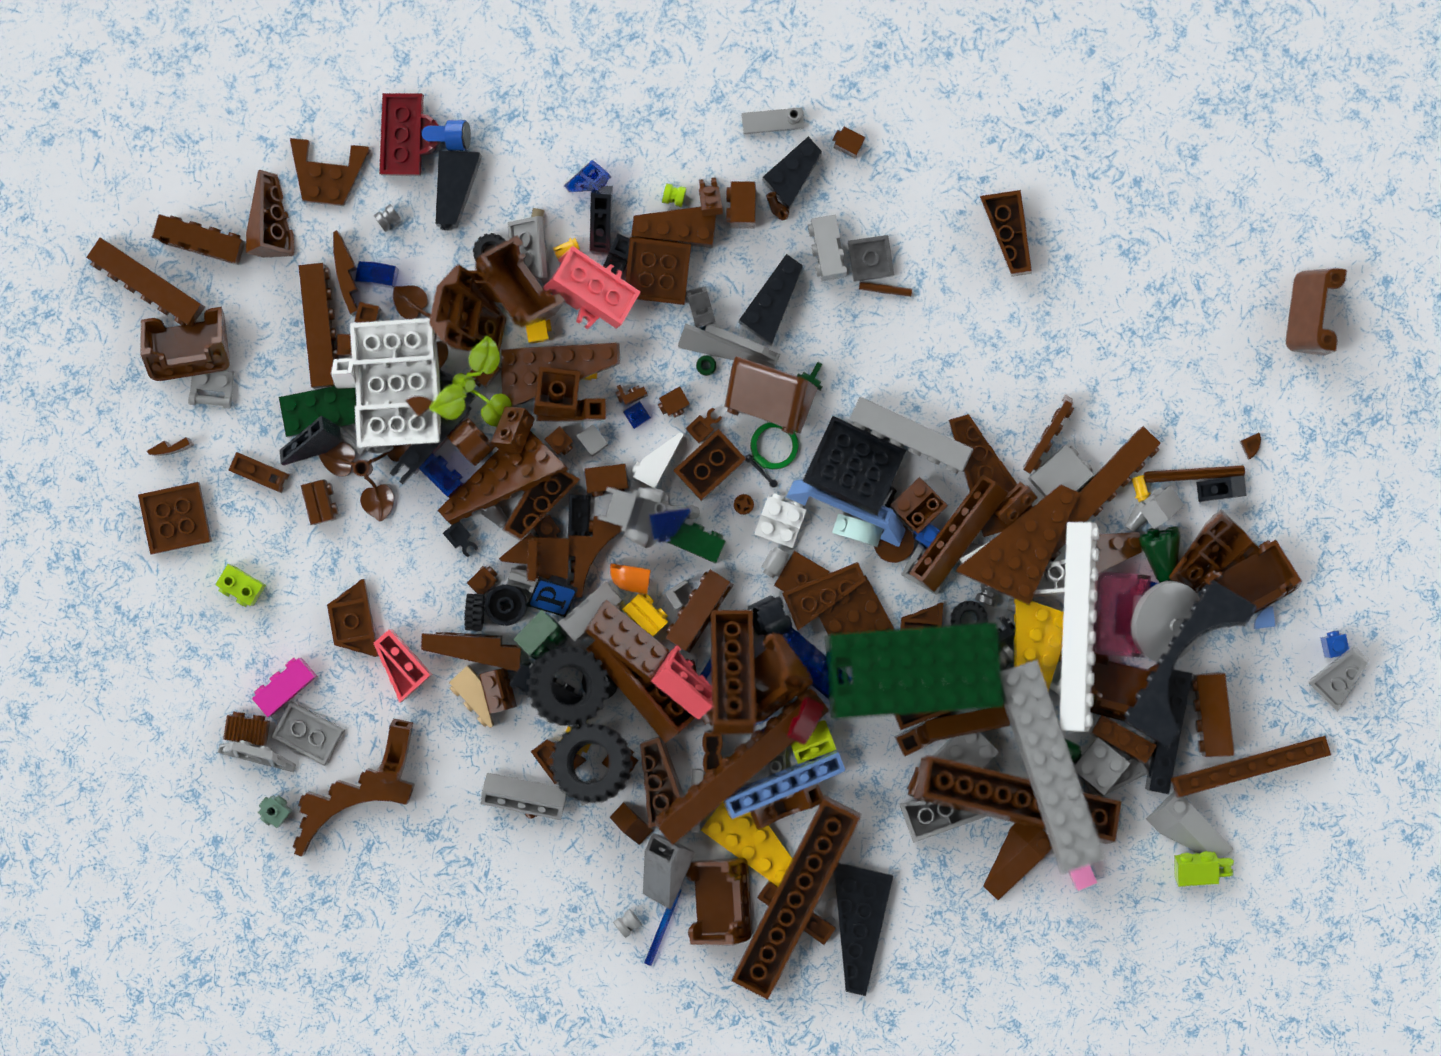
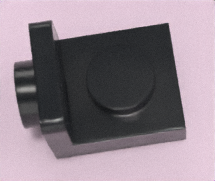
[997,616,1015,643]

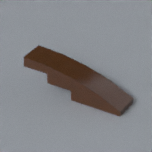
[333,230,359,316]

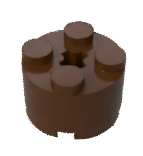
[447,417,495,466]

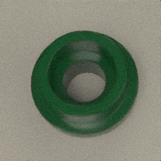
[696,355,716,376]

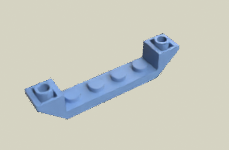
[786,479,906,547]

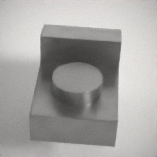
[686,286,715,327]

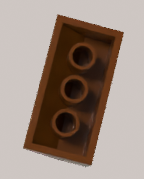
[1191,672,1235,757]

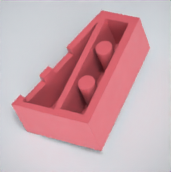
[374,629,433,703]
[651,645,712,720]

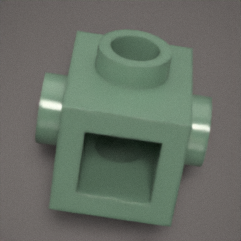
[258,795,293,828]

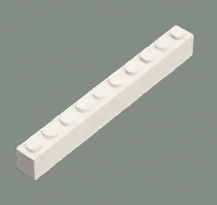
[1060,522,1100,731]

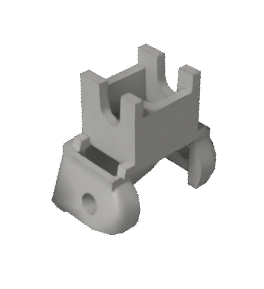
[598,487,669,548]

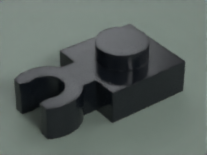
[443,521,478,557]

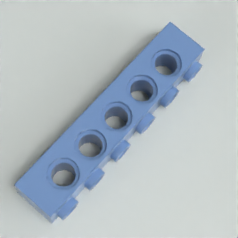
[724,750,846,819]

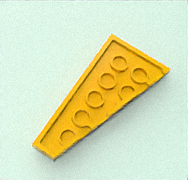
[1014,599,1064,691]

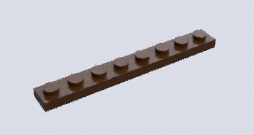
[1171,736,1331,798]

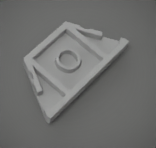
[217,740,296,772]

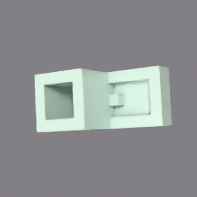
[832,513,883,547]

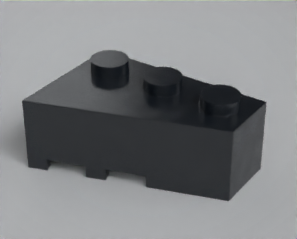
[762,136,822,210]

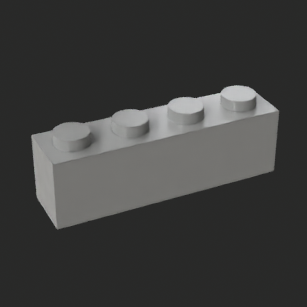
[480,773,567,820]

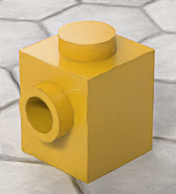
[526,319,552,344]

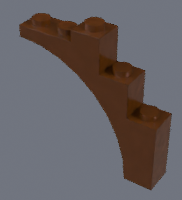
[568,499,669,598]
[293,768,415,857]

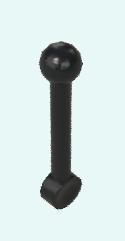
[746,455,778,488]

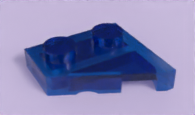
[564,160,611,192]

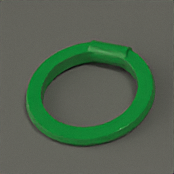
[750,422,799,470]

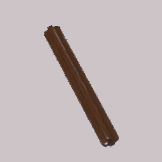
[1143,465,1245,483]

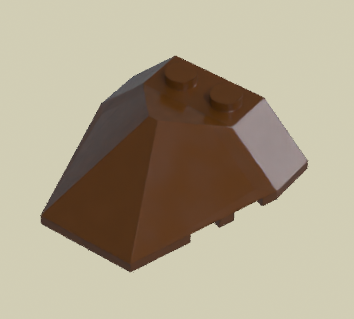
[429,264,507,353]
[1169,510,1260,593]

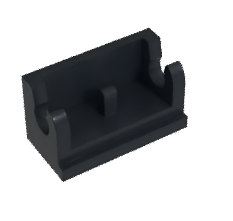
[568,494,591,536]

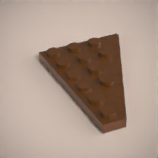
[437,431,568,525]
[955,485,1079,605]

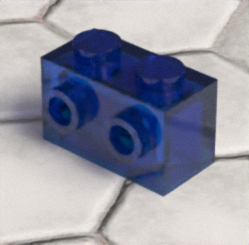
[418,454,464,498]

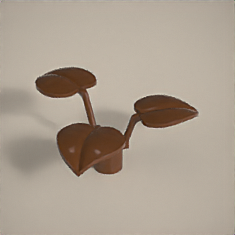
[393,285,449,369]
[319,442,412,521]

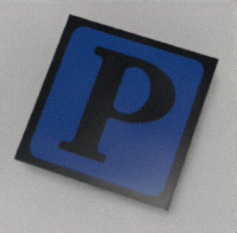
[527,575,578,617]

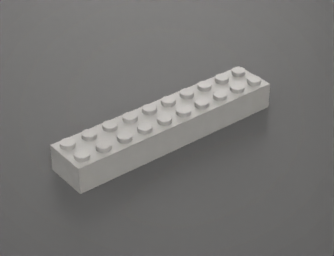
[1001,660,1105,873]

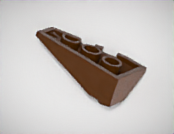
[246,170,294,258]

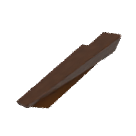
[421,632,522,671]

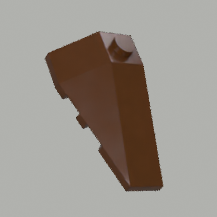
[983,823,1052,900]

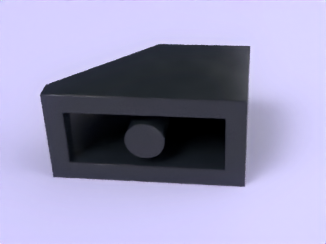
[1196,476,1247,502]

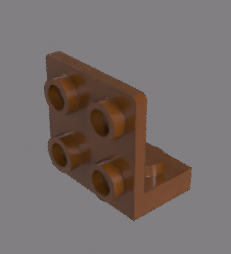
[527,537,569,581]

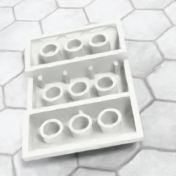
[350,318,441,447]

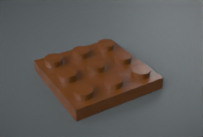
[625,236,691,305]
[138,482,212,555]
[818,575,894,635]

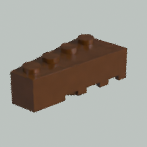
[980,190,1032,277]

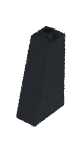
[435,150,482,231]

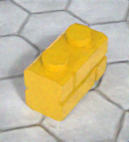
[622,593,668,636]

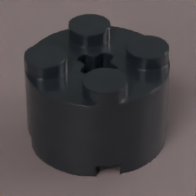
[485,585,527,626]
[747,595,793,642]

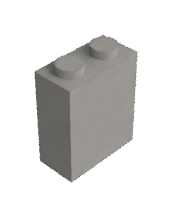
[1028,445,1094,497]

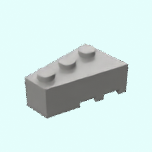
[558,582,622,641]

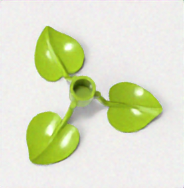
[429,336,512,427]

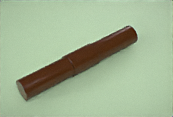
[859,282,912,297]

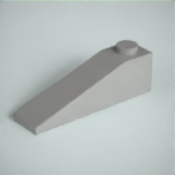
[1146,791,1233,859]

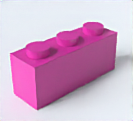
[252,658,317,717]

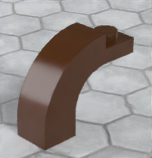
[536,398,606,422]
[376,718,413,783]
[750,783,823,830]

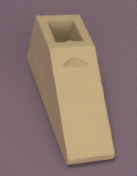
[449,665,494,728]

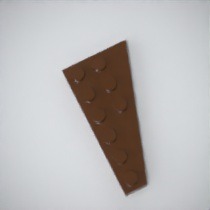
[948,414,1032,537]

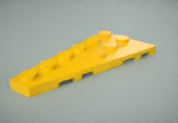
[701,787,792,887]

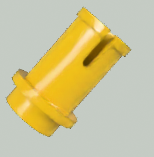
[553,238,580,259]
[1131,475,1151,502]

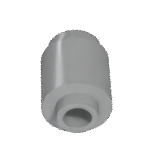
[762,547,789,578]

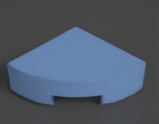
[1254,606,1275,629]

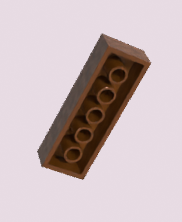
[710,610,756,734]
[586,640,695,743]

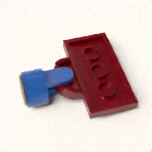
[379,93,471,176]

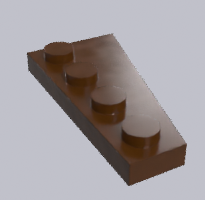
[1023,394,1074,474]
[782,562,866,631]

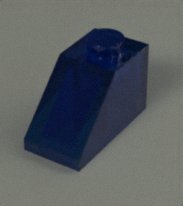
[355,261,399,289]
[649,508,691,543]

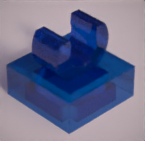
[623,401,651,429]

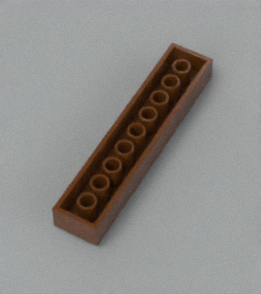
[914,755,1122,844]
[731,795,861,1000]

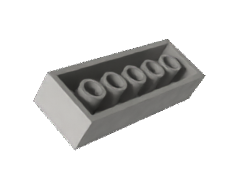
[849,397,974,473]

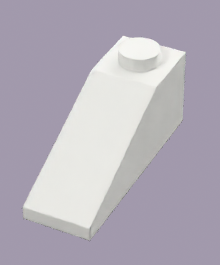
[632,433,684,489]

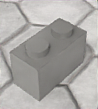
[1139,486,1184,529]

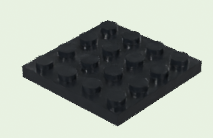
[802,416,906,516]

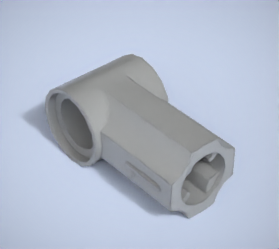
[507,567,538,593]

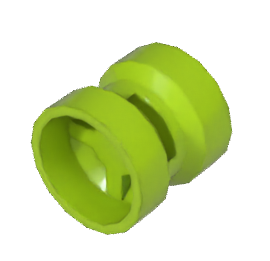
[662,183,686,207]

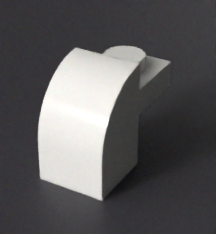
[331,356,356,389]

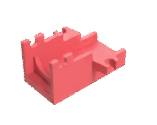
[542,246,640,329]

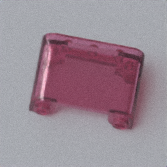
[1092,572,1151,658]

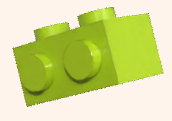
[215,564,266,607]

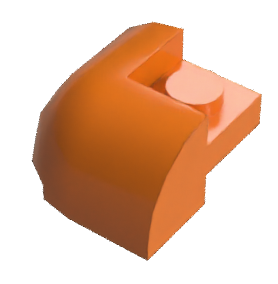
[610,563,651,594]

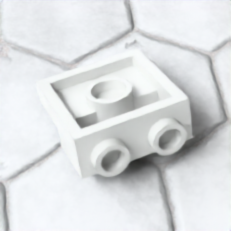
[754,493,806,548]

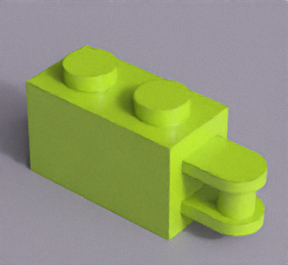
[1174,851,1234,887]

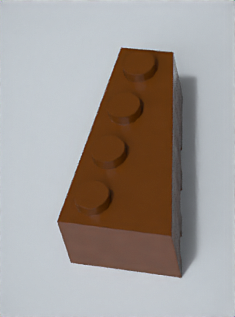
[631,207,716,248]
[152,214,245,265]
[502,471,580,541]
[640,736,684,829]

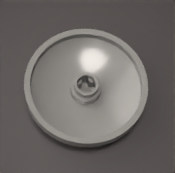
[1131,581,1200,662]

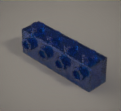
[782,627,852,699]

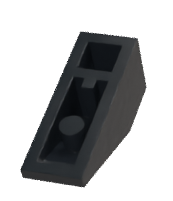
[589,185,613,252]
[279,415,341,466]

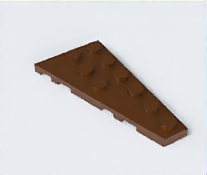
[501,343,620,407]

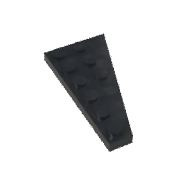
[834,862,893,996]

